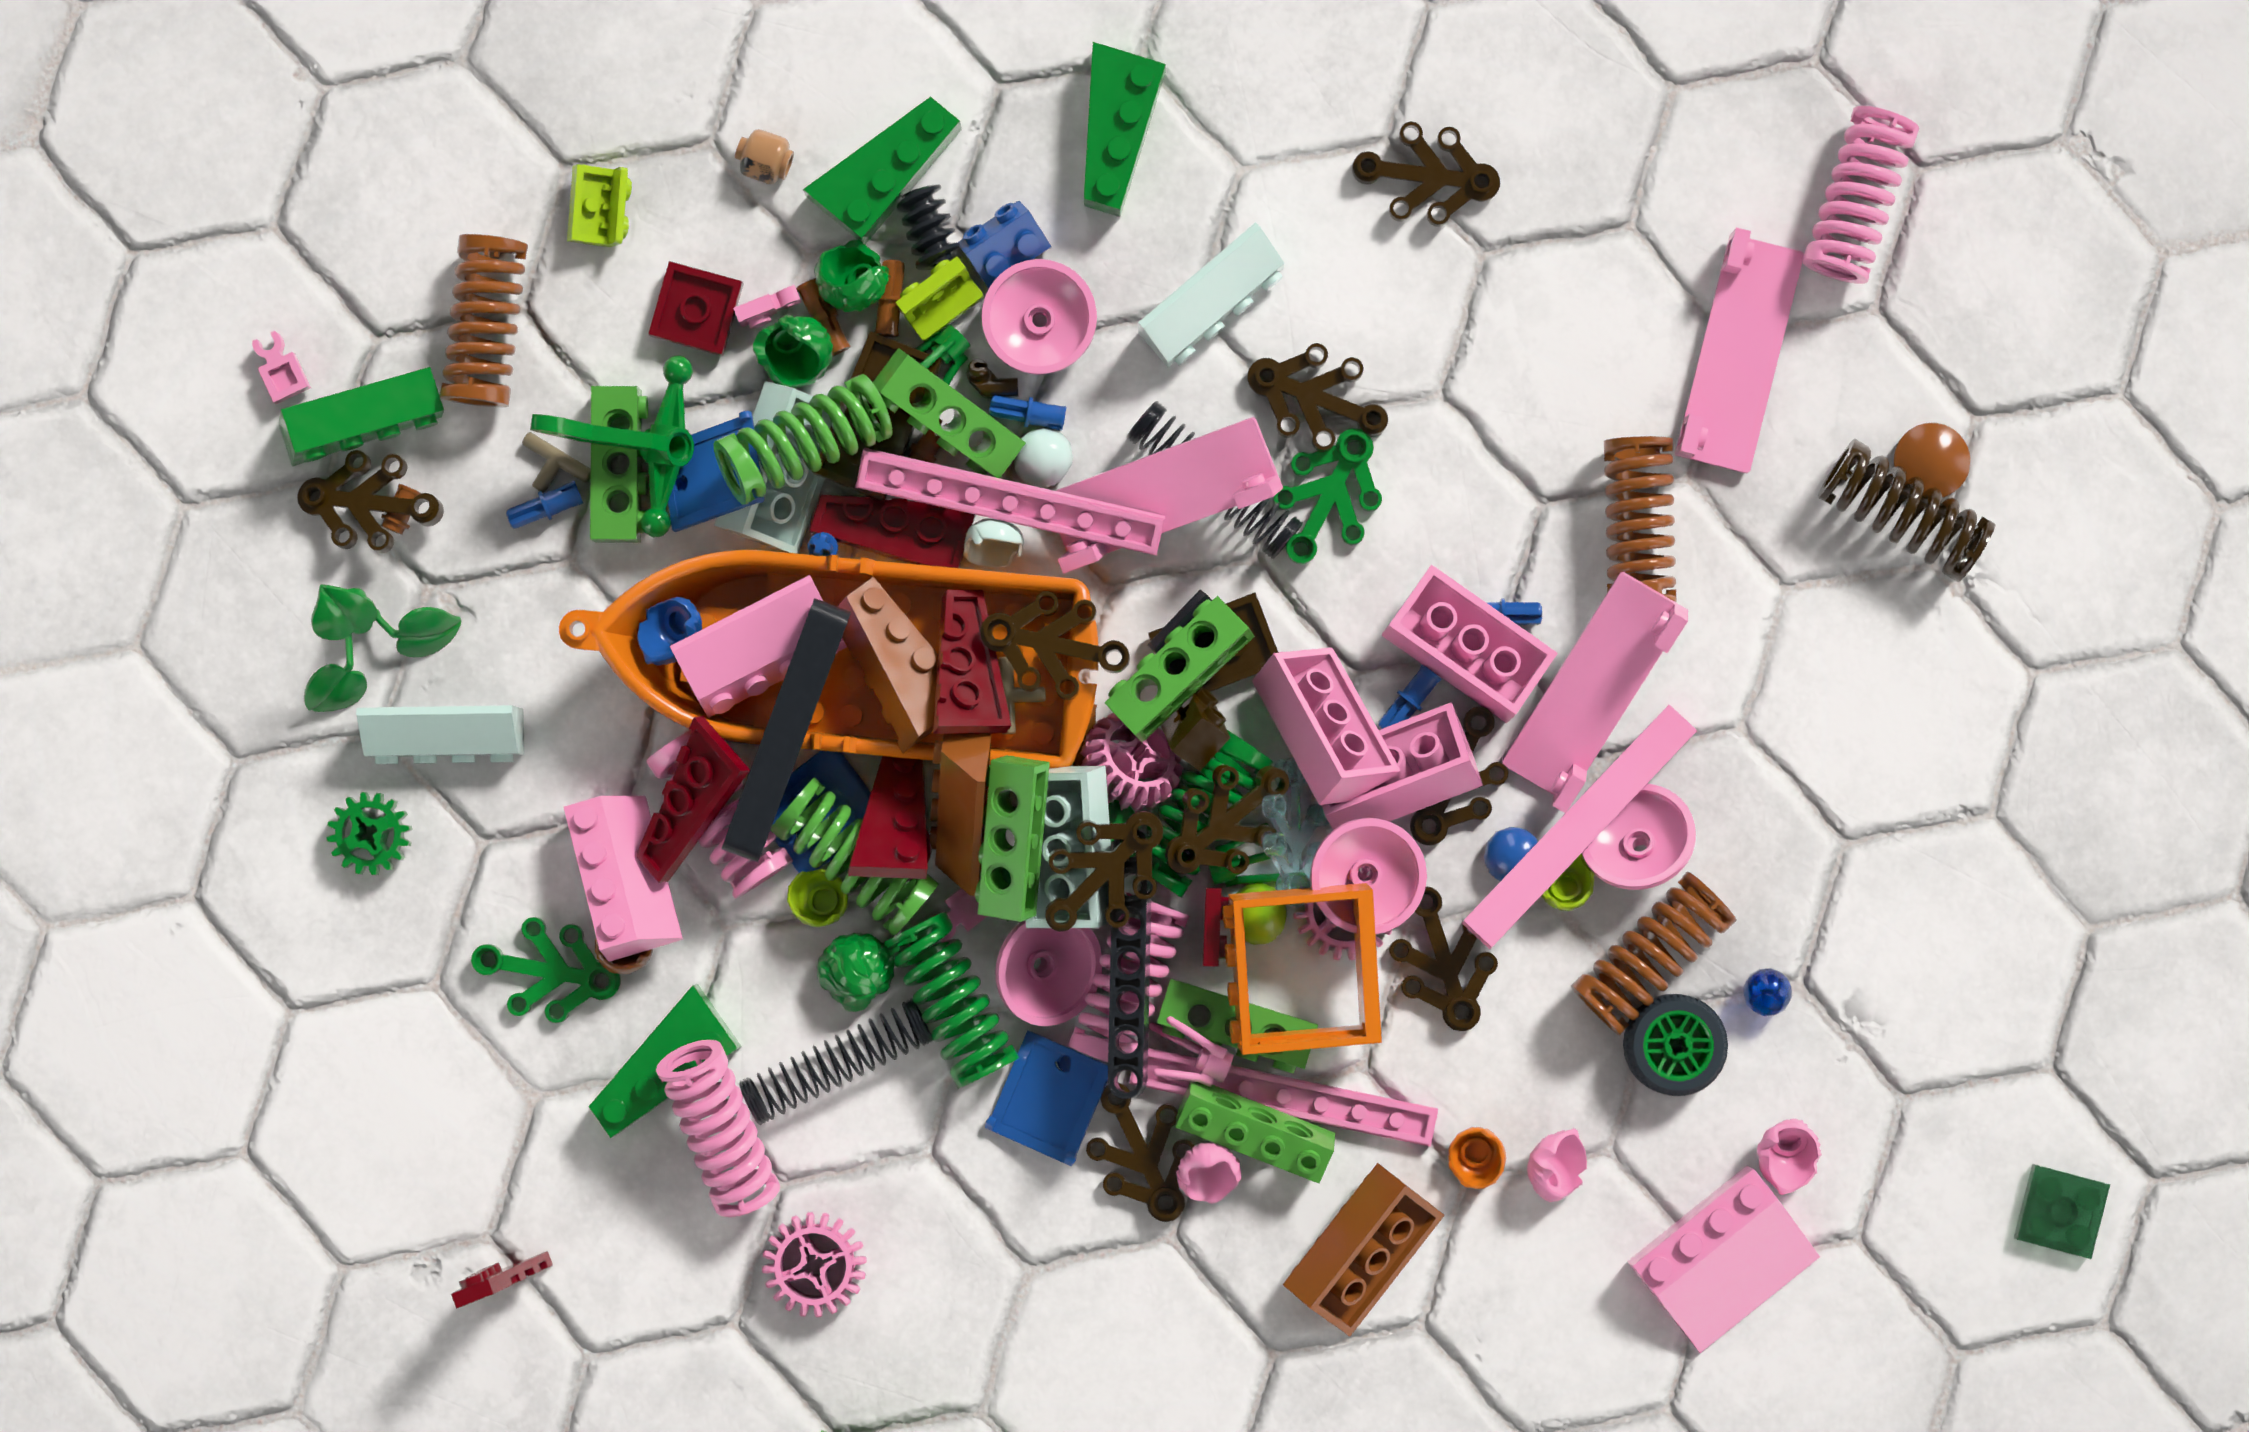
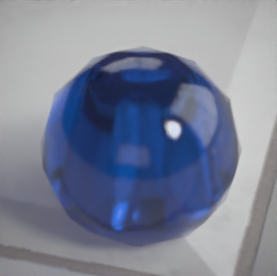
[1743,968,1792,1017]

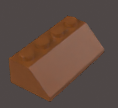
[930,733,992,896]
[1283,1163,1445,1336]

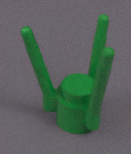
[915,325,971,385]
[1208,823,1304,887]

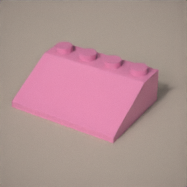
[1627,1166,1820,1353]

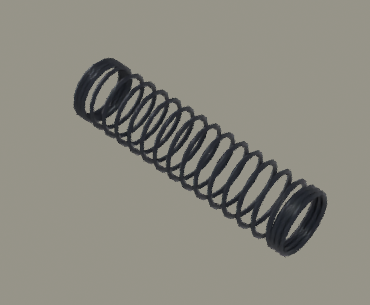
[1127,401,1303,559]
[739,998,933,1125]

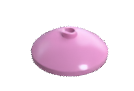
[982,259,1097,375]
[1582,784,1696,890]
[1310,818,1427,934]
[995,920,1102,1026]

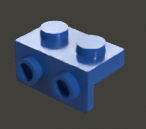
[958,201,1052,289]

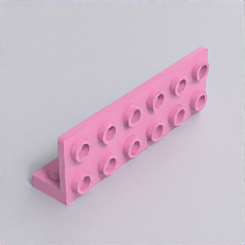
[1675,227,1804,473]
[1055,417,1283,574]
[1502,572,1688,813]

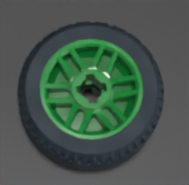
[1623,994,1728,1096]

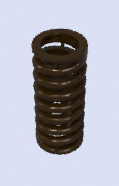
[1818,439,1996,582]

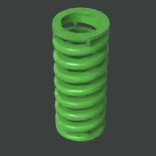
[713,374,892,505]
[770,777,939,936]

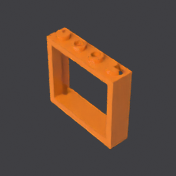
[1223,883,1382,1055]

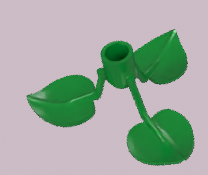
[304,584,461,712]

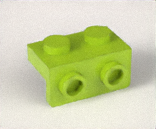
[567,164,632,247]
[896,256,984,342]

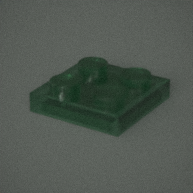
[2014,1164,2110,1259]

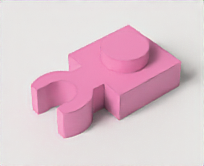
[733,285,802,329]
[252,331,311,404]
[931,888,987,942]

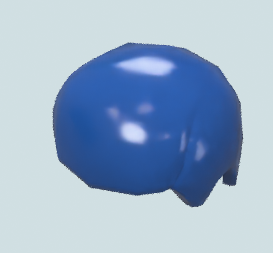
[1484,827,1539,881]

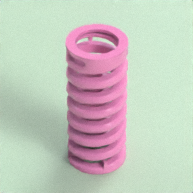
[1802,106,1919,284]
[646,730,793,899]
[1068,892,1190,1062]
[656,1040,780,1217]

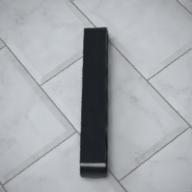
[722,598,851,863]
[1108,829,1153,1099]

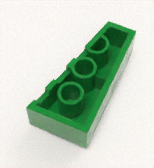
[1084,42,1166,217]
[278,367,444,467]
[588,984,742,1138]

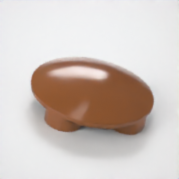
[1894,423,1970,498]

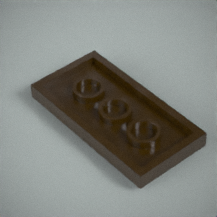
[812,331,942,502]

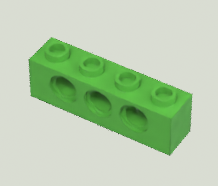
[873,348,1026,478]
[590,386,648,543]
[1104,596,1255,743]
[975,755,1050,922]
[1157,978,1318,1074]
[1175,1081,1335,1184]

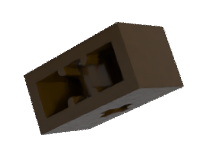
[1161,687,1231,771]

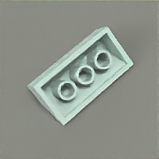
[1138,222,1285,367]
[714,381,831,554]
[356,705,524,764]
[1017,766,1111,928]

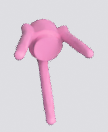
[1149,1016,1234,1087]

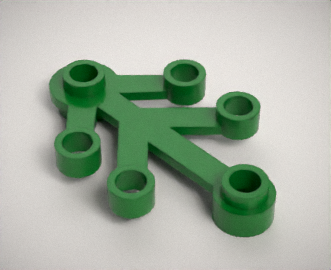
[1273,428,1382,564]
[471,917,621,1023]

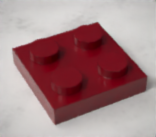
[648,261,744,356]
[1203,888,1229,967]

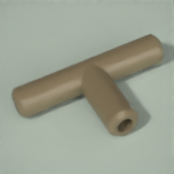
[522,432,591,493]
[998,657,1046,734]

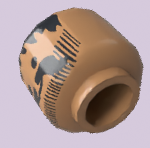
[735,129,794,185]

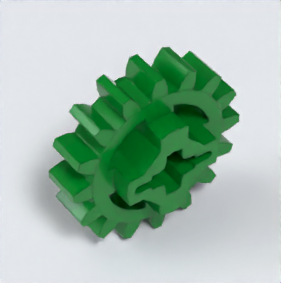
[326,792,413,875]

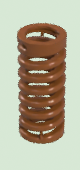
[439,234,528,408]
[1604,436,1677,602]
[1571,871,1737,1036]

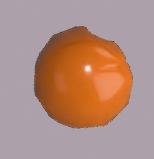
[1448,1127,1507,1189]

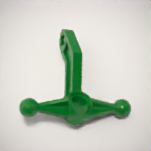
[530,356,694,538]

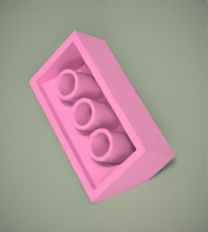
[1381,565,1558,723]
[670,575,847,718]
[1252,647,1401,805]
[1322,702,1483,830]
[564,796,683,962]

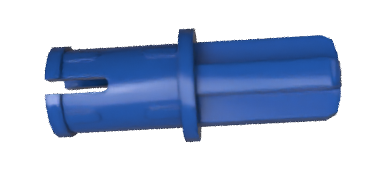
[989,395,1066,431]
[506,481,584,529]
[807,532,838,556]
[1486,598,1542,625]
[1378,664,1442,729]

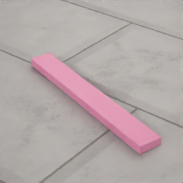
[856,448,1165,556]
[1462,705,1697,949]
[1129,1048,1438,1147]

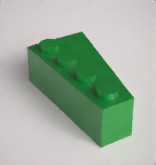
[803,96,962,245]

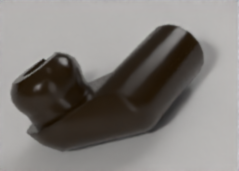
[966,359,1019,398]

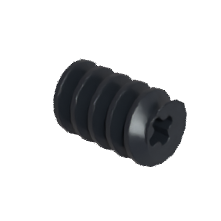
[897,184,962,270]

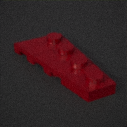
[933,590,1012,734]

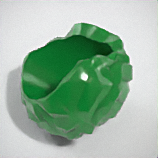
[814,240,890,313]
[753,315,833,388]
[816,933,895,1012]

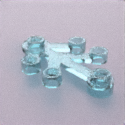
[1262,757,1329,907]

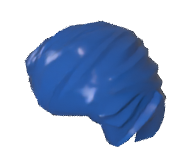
[637,597,702,666]

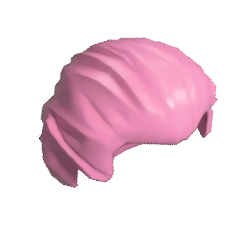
[1757,1119,1822,1195]
[1527,1128,1587,1202]
[1176,1142,1242,1204]

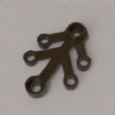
[1352,121,1500,227]
[1247,343,1388,452]
[297,450,444,554]
[980,591,1130,700]
[1410,707,1508,845]
[1165,764,1289,874]
[1045,811,1163,932]
[1389,887,1498,1031]
[1086,1082,1194,1222]

